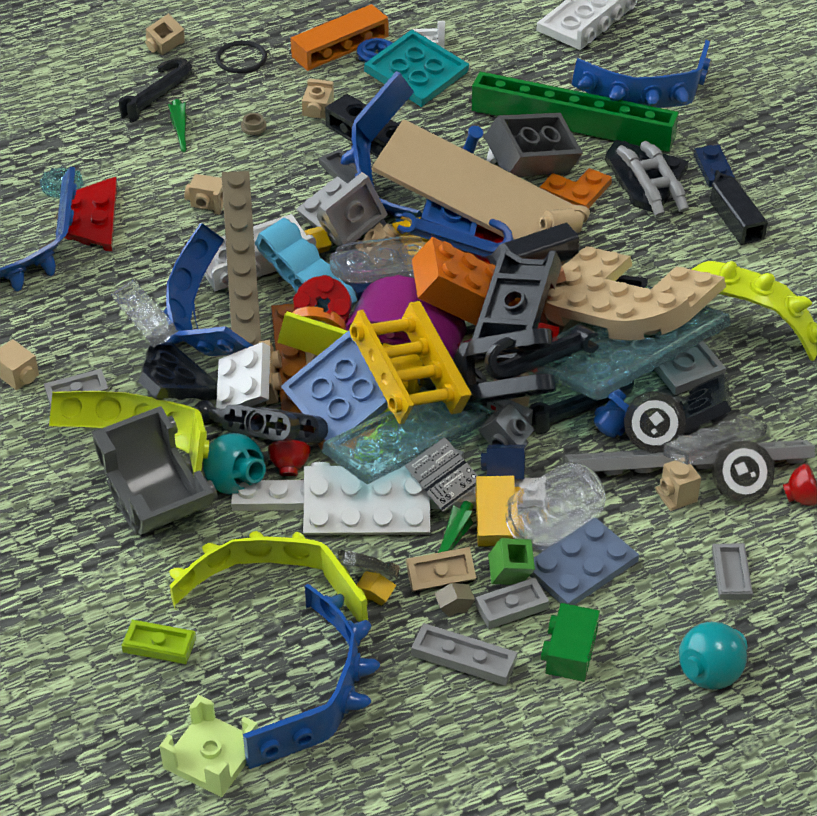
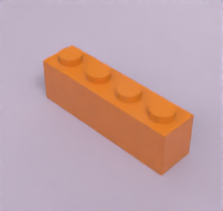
[290,4,389,71]

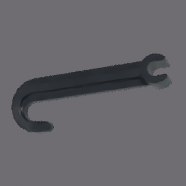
[118,58,192,123]
[484,325,600,380]
[529,369,634,434]

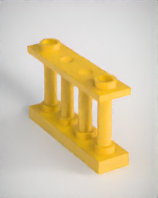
[349,301,472,424]

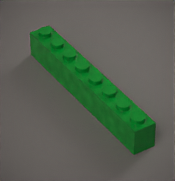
[471,71,679,152]

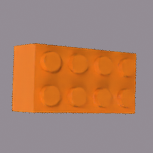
[412,237,521,326]

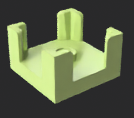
[159,695,258,797]

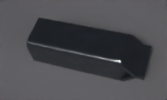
[710,170,768,245]
[486,222,579,266]

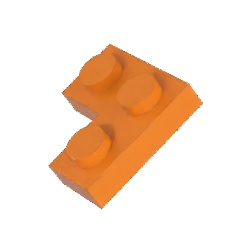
[539,168,612,209]

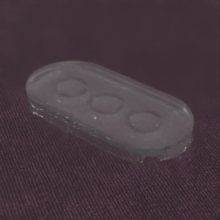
[329,236,427,283]
[505,462,606,550]

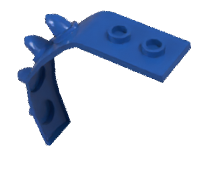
[571,40,711,108]
[341,71,422,222]
[0,166,77,291]
[163,223,253,356]
[243,584,380,769]

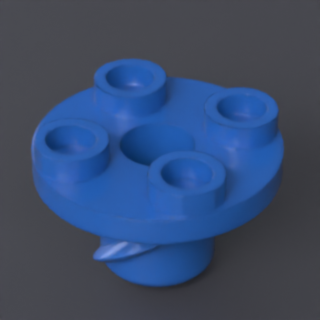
[593,383,650,438]

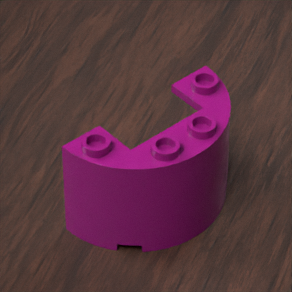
[346,275,467,359]

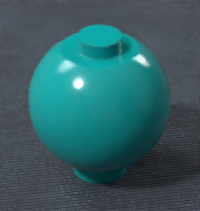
[202,433,266,495]
[679,621,747,690]

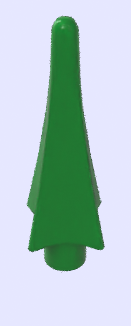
[168,99,187,152]
[438,501,474,553]

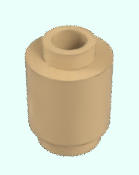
[539,208,583,233]

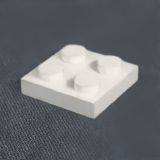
[216,342,270,409]

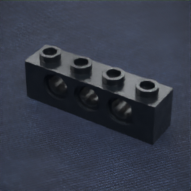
[325,94,400,157]

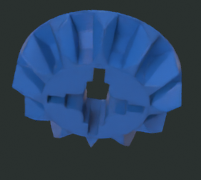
[357,38,392,63]

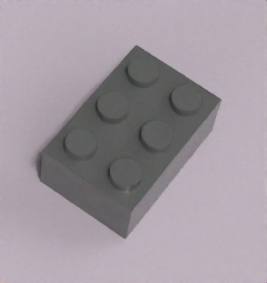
[484,113,583,177]

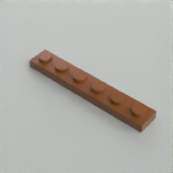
[271,304,314,433]

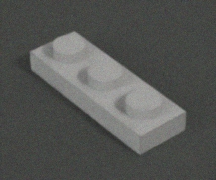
[411,623,517,686]

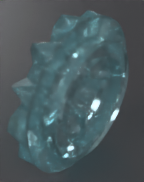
[40,166,83,197]

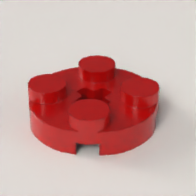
[293,275,352,324]

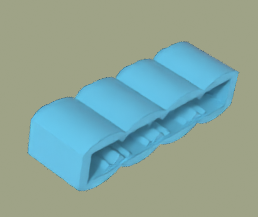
[255,218,357,312]

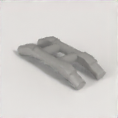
[616,141,689,217]

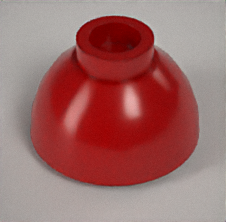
[268,440,311,476]
[783,463,817,506]

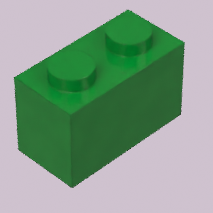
[541,603,600,682]

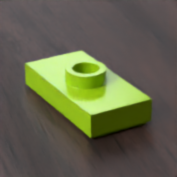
[121,619,196,664]

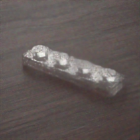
[110,279,178,347]
[663,414,767,465]

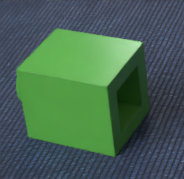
[488,538,535,585]

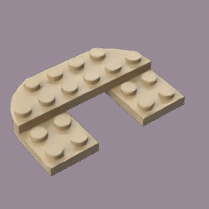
[543,246,726,340]

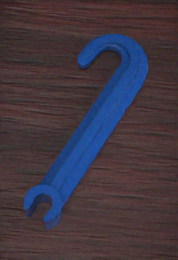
[397,212,513,258]

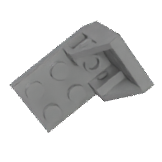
[296,172,388,251]

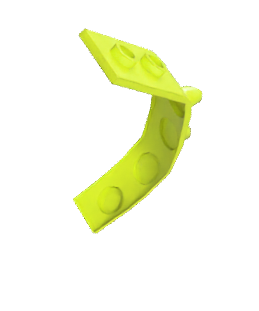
[691,261,817,361]
[277,311,406,466]
[49,391,209,472]
[169,531,368,622]

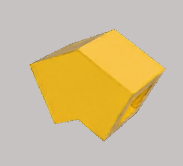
[304,227,332,254]
[357,571,396,606]

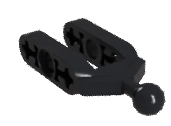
[419,328,556,404]
[194,400,328,443]

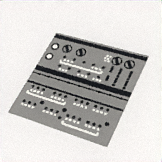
[405,437,478,511]

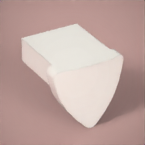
[413,21,445,48]

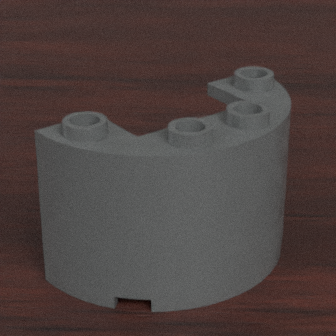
[92,406,217,535]

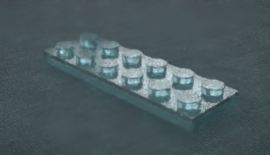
[322,388,492,485]

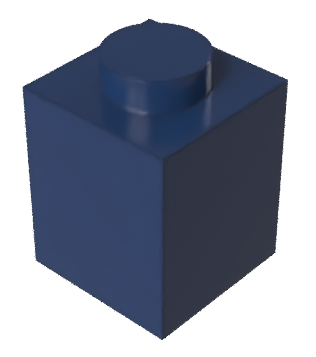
[481,445,525,479]

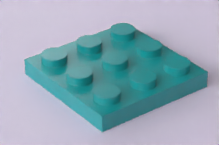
[364,29,469,107]

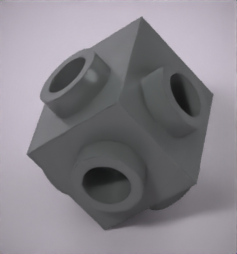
[478,402,534,447]

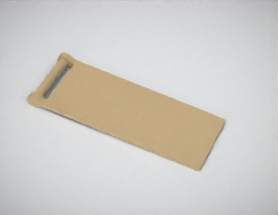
[372,120,590,266]

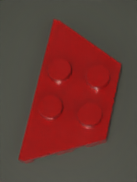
[65,177,118,251]

